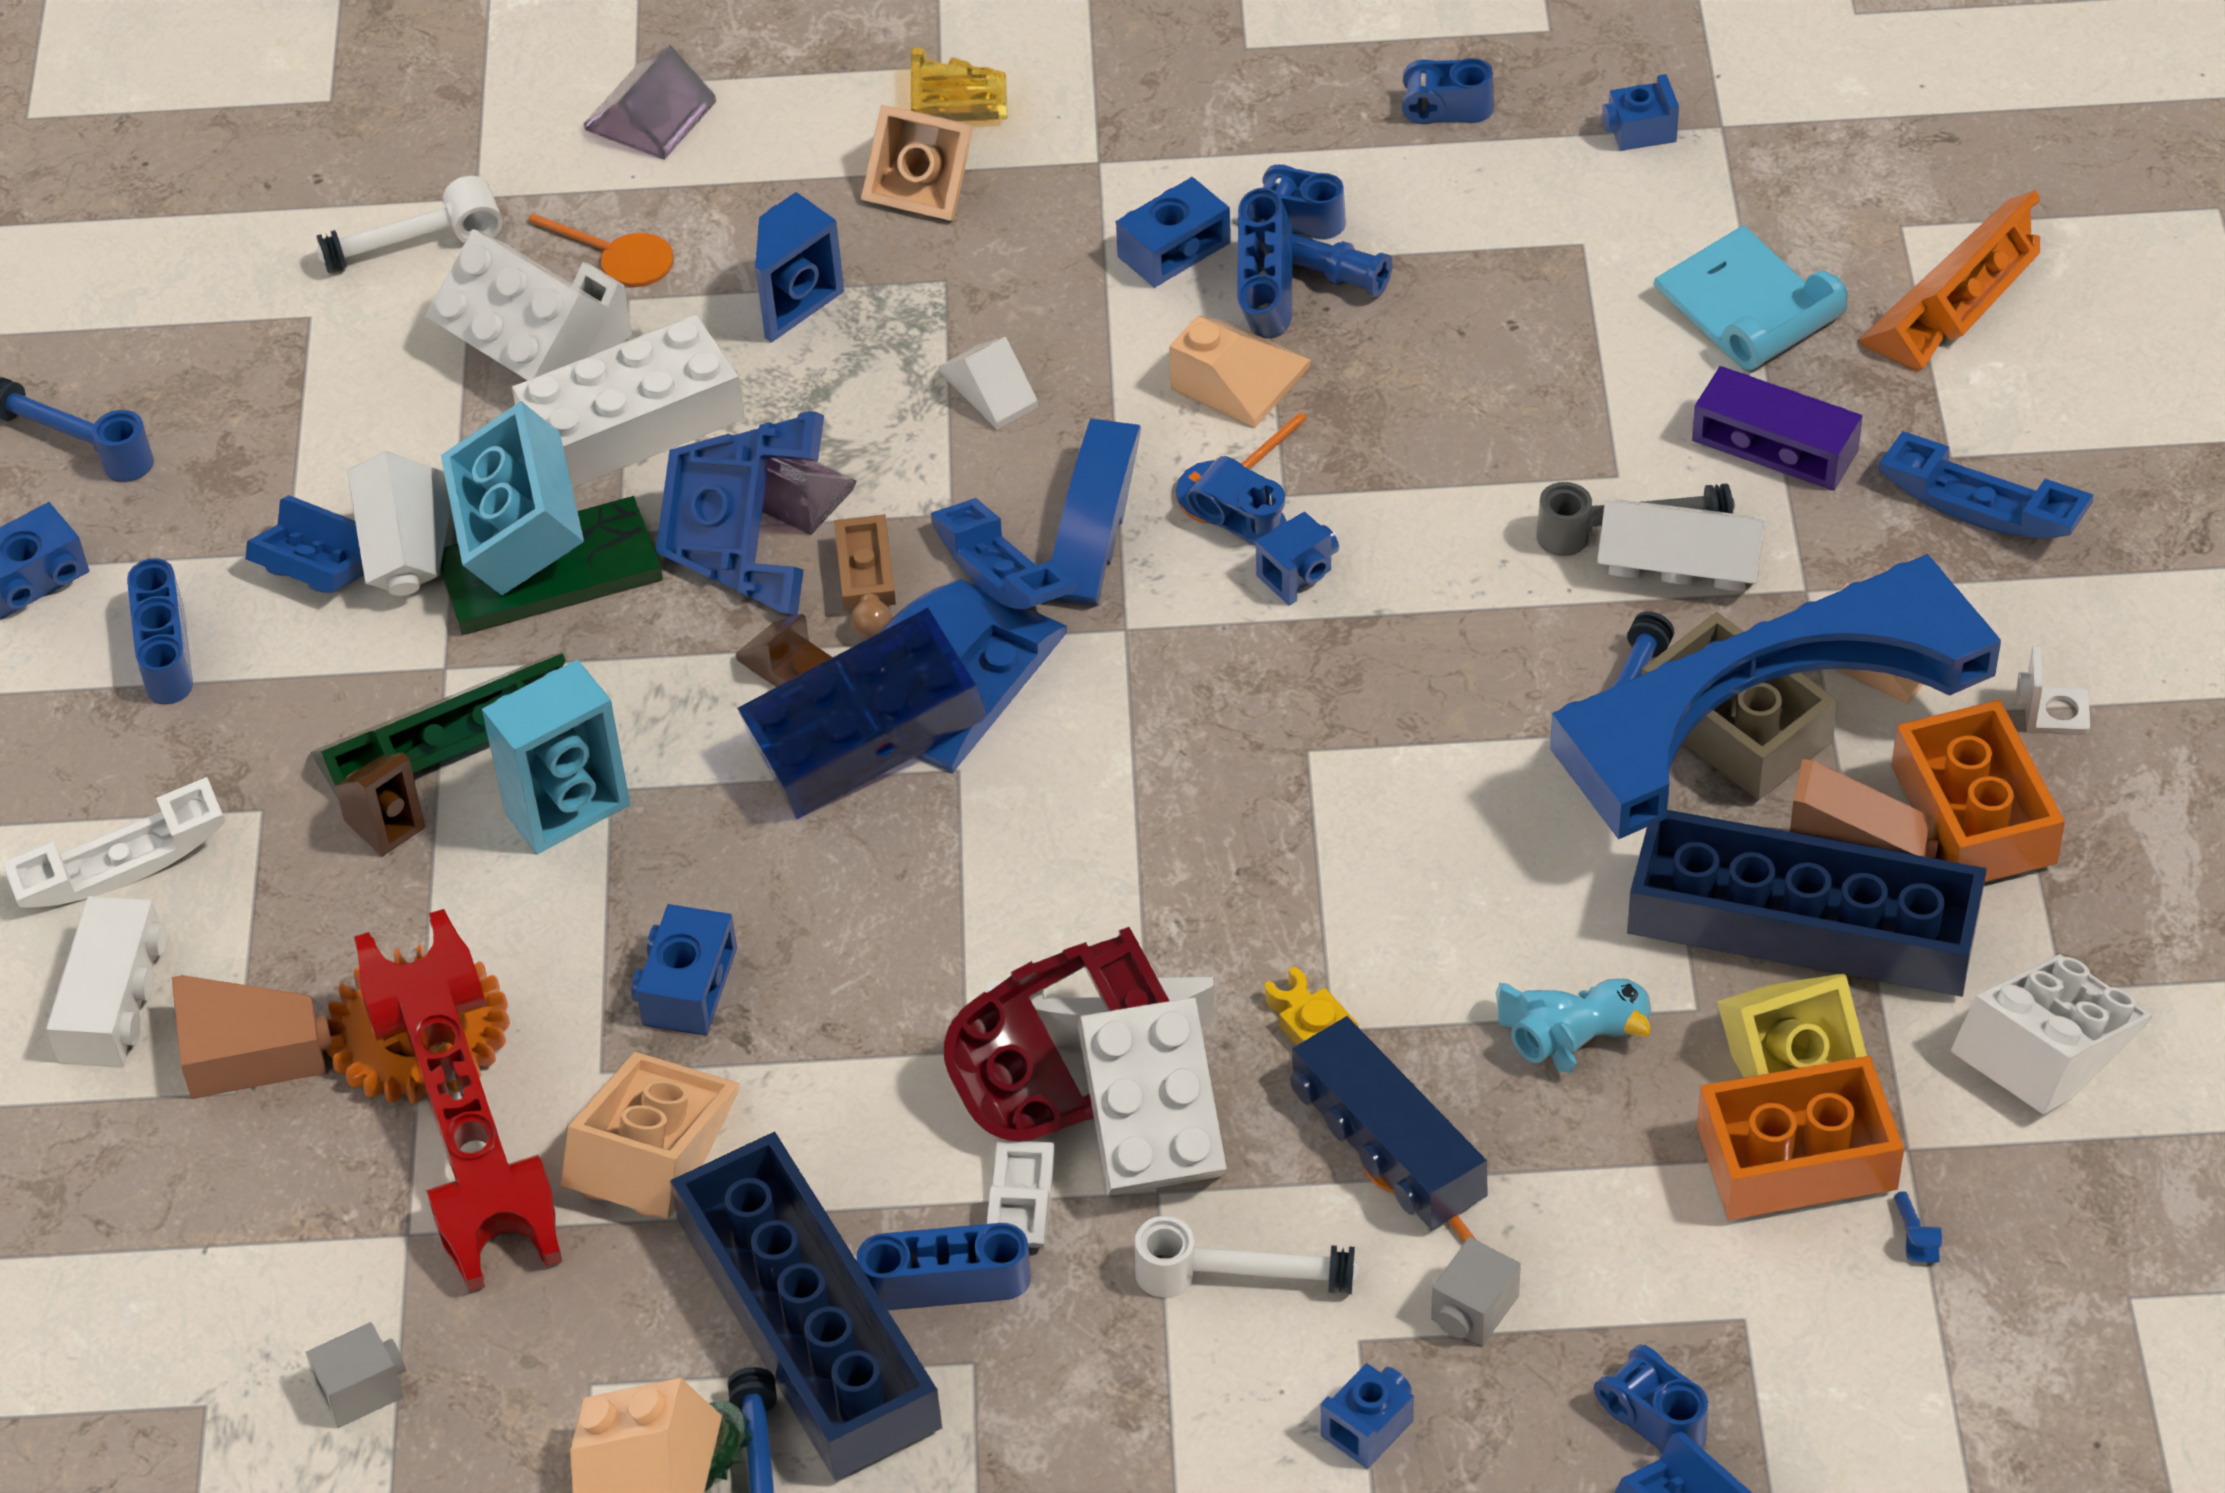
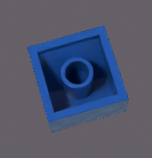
[755,192,845,343]

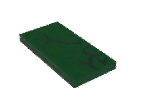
[440,496,663,635]

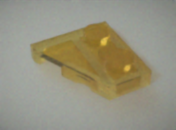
[911,48,1008,121]

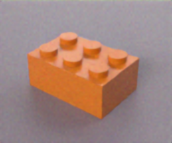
[1891,700,2065,882]
[1697,1055,1904,1220]

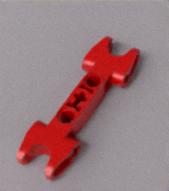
[354,909,562,1292]

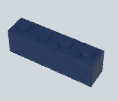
[1290,1016,1488,1230]

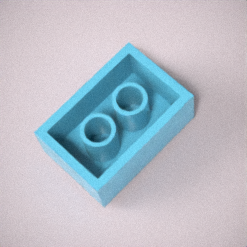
[441,401,584,595]
[482,659,630,854]

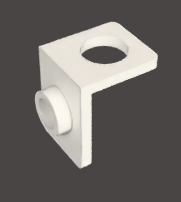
[2017,646,2090,735]

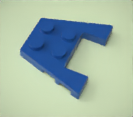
[656,411,824,616]

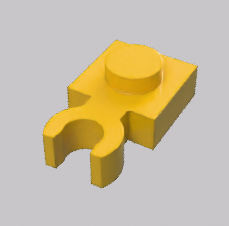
[1264,966,1358,1045]

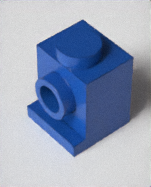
[1602,74,1679,151]
[1255,511,1339,606]
[1320,1362,1414,1469]

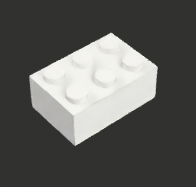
[425,229,611,380]
[1078,997,1227,1196]

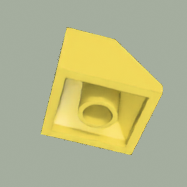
[1717,974,1867,1078]

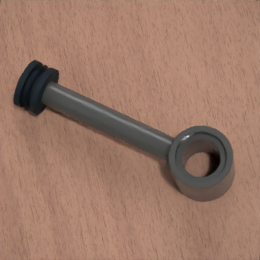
[1536,482,1735,556]

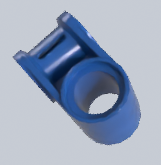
[1402,58,1494,124]
[1259,164,1346,239]
[1186,456,1287,546]
[1594,1344,1708,1453]

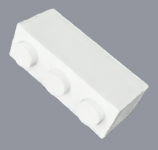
[1597,498,1766,591]
[46,896,167,1067]

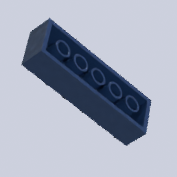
[1627,810,1987,997]
[670,1131,942,1481]

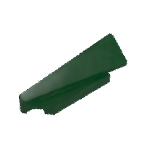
[311,653,566,798]

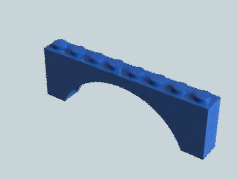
[1550,554,2001,840]

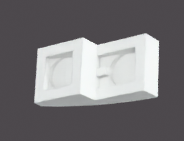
[987,1140,1056,1248]

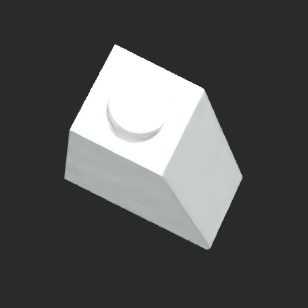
[347,451,451,596]

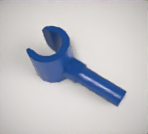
[1894,1191,1942,1263]

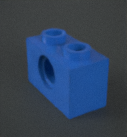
[1116,176,1231,288]
[0,502,90,619]
[631,904,737,1036]

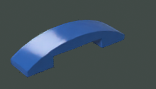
[1879,431,2093,538]
[931,498,1077,609]

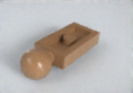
[834,514,896,641]

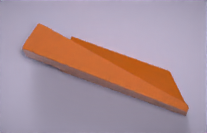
[1858,190,2040,371]

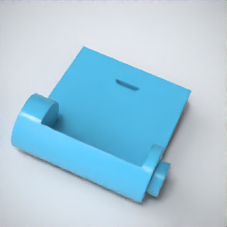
[1653,225,1848,371]

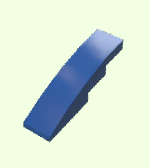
[1051,418,1141,606]

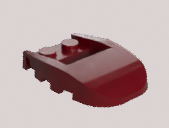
[943,926,1170,1141]

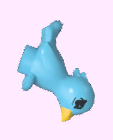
[1495,978,1651,1074]

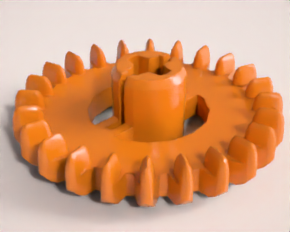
[326,944,510,1104]

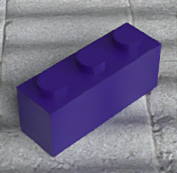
[1692,366,1863,491]

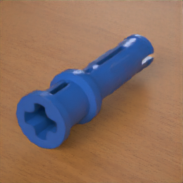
[1258,222,1392,297]

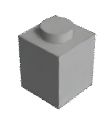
[1431,1236,1521,1347]
[305,1322,406,1428]

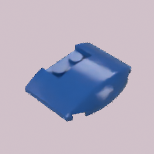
[855,579,1067,773]

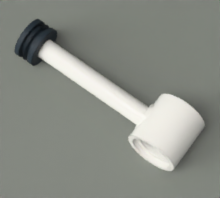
[316,176,503,273]
[1135,1216,1360,1298]

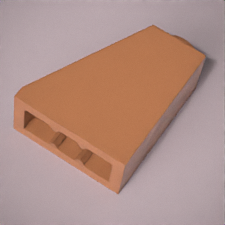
[1790,758,1939,859]
[171,975,332,1099]

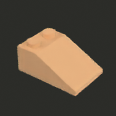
[560,1052,740,1219]
[570,1378,722,1493]

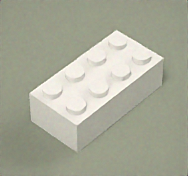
[512,314,745,488]

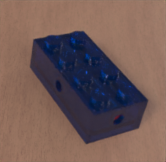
[737,607,987,819]

